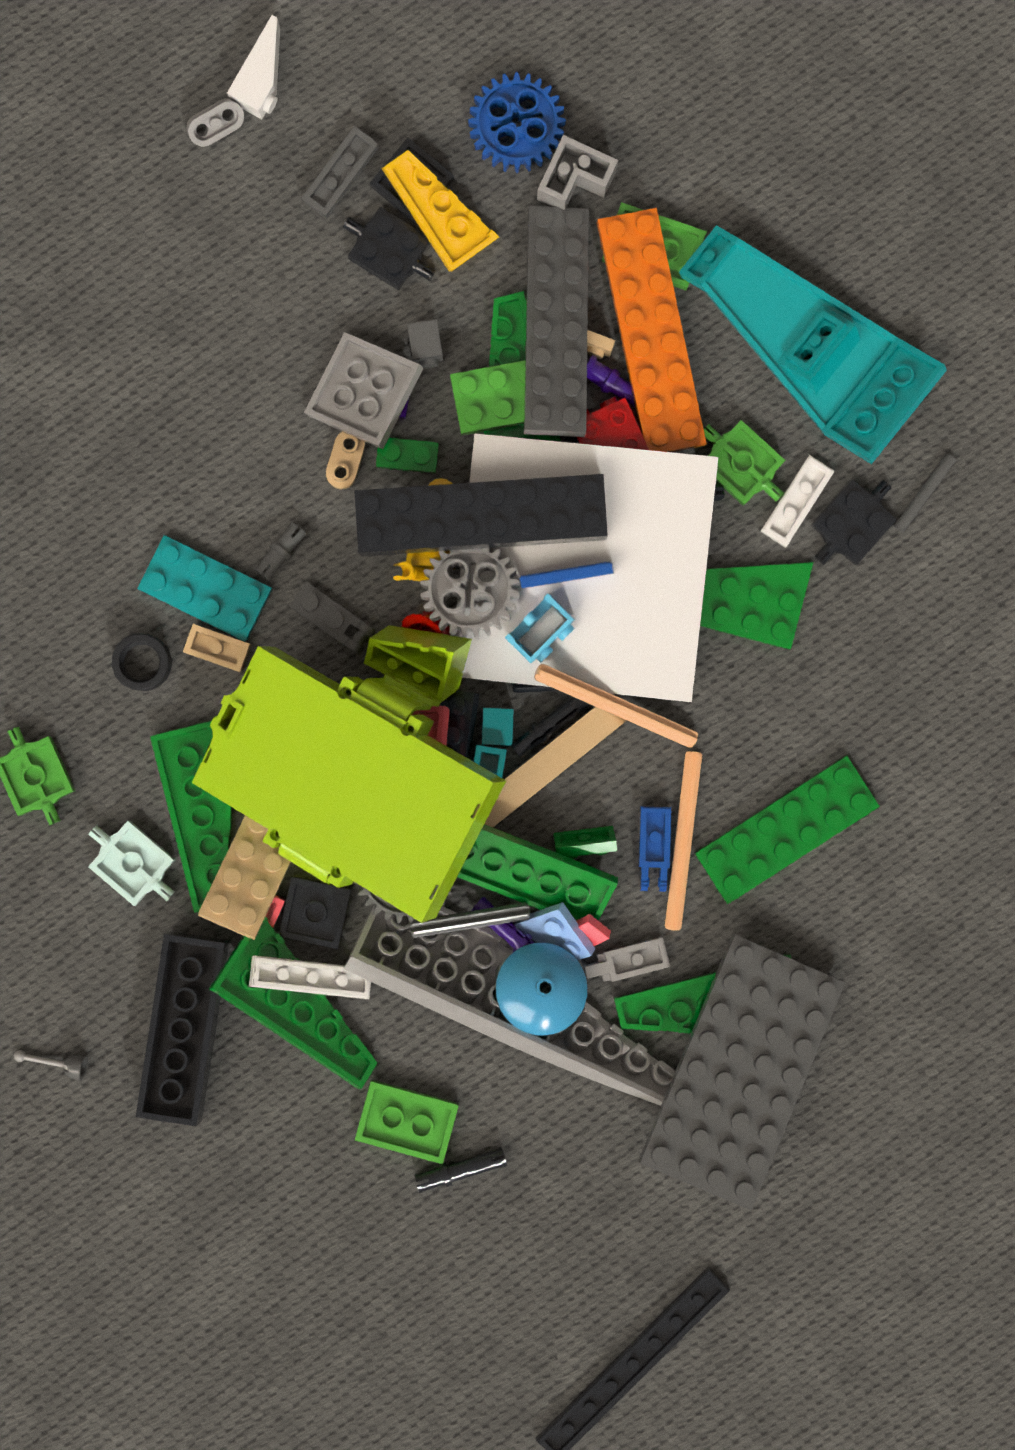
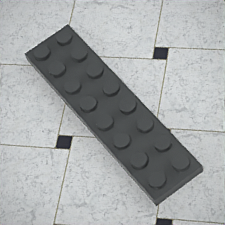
[524,205,589,437]

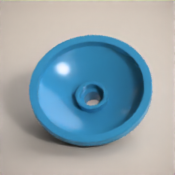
[496,943,587,1036]

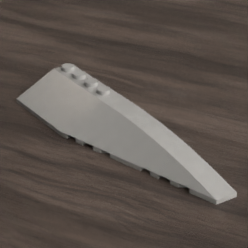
[344,903,675,1106]

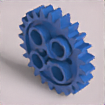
[468,72,566,173]

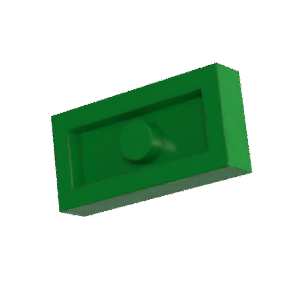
[376,438,439,474]
[553,826,617,859]

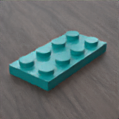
[137,535,273,642]

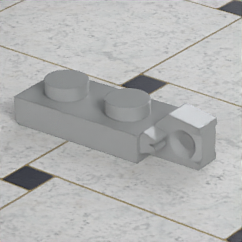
[583,937,670,982]

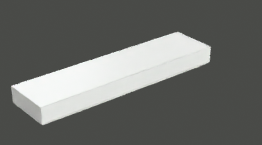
[249,956,371,999]

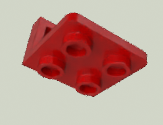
[576,397,649,450]

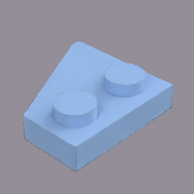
[514,902,596,960]

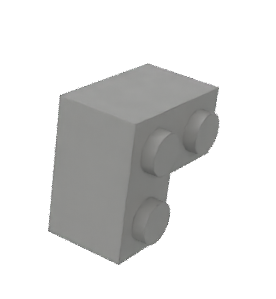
[537,135,618,210]

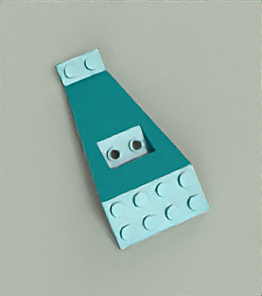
[679,225,947,464]

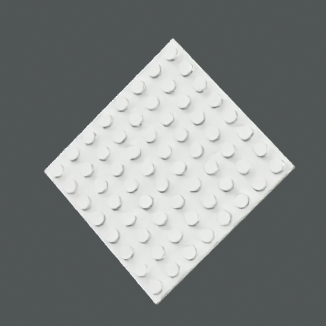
[454,434,718,702]

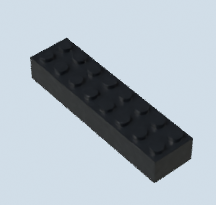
[354,474,608,557]

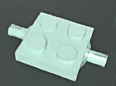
[88,820,176,906]

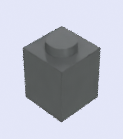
[407,319,443,369]

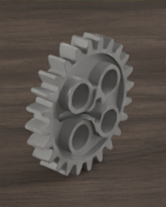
[420,548,520,639]

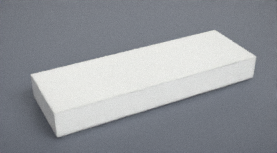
[760,455,835,547]

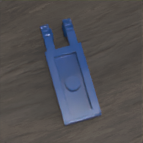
[639,806,671,892]

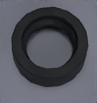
[111,633,172,691]

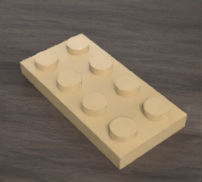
[198,815,291,940]

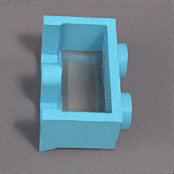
[505,594,576,663]

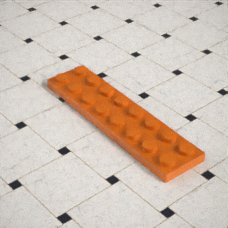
[597,208,707,452]

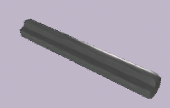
[410,902,530,938]

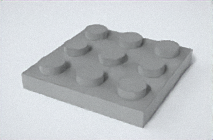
[304,332,423,449]

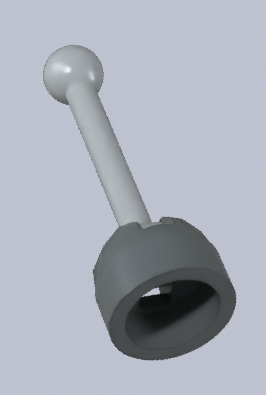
[14,1050,88,1080]

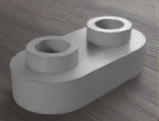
[186,98,244,147]

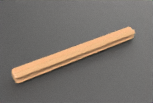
[534,664,698,748]
[665,751,702,931]

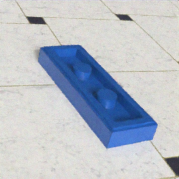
[520,561,614,589]

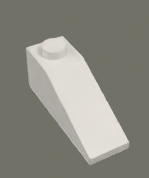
[227,15,280,120]

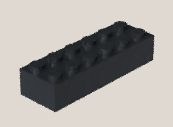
[136,931,230,1126]

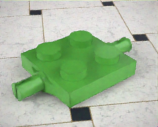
[704,420,785,506]
[0,727,76,826]

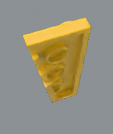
[381,150,499,272]

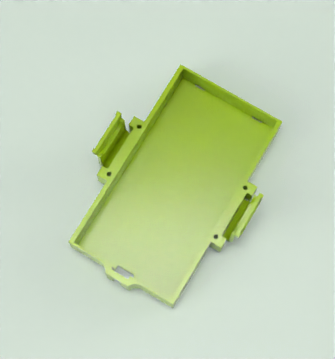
[192,646,506,923]

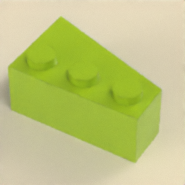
[364,625,472,702]

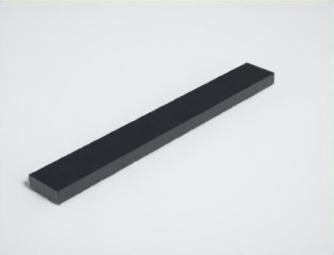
[536,1267,730,1450]

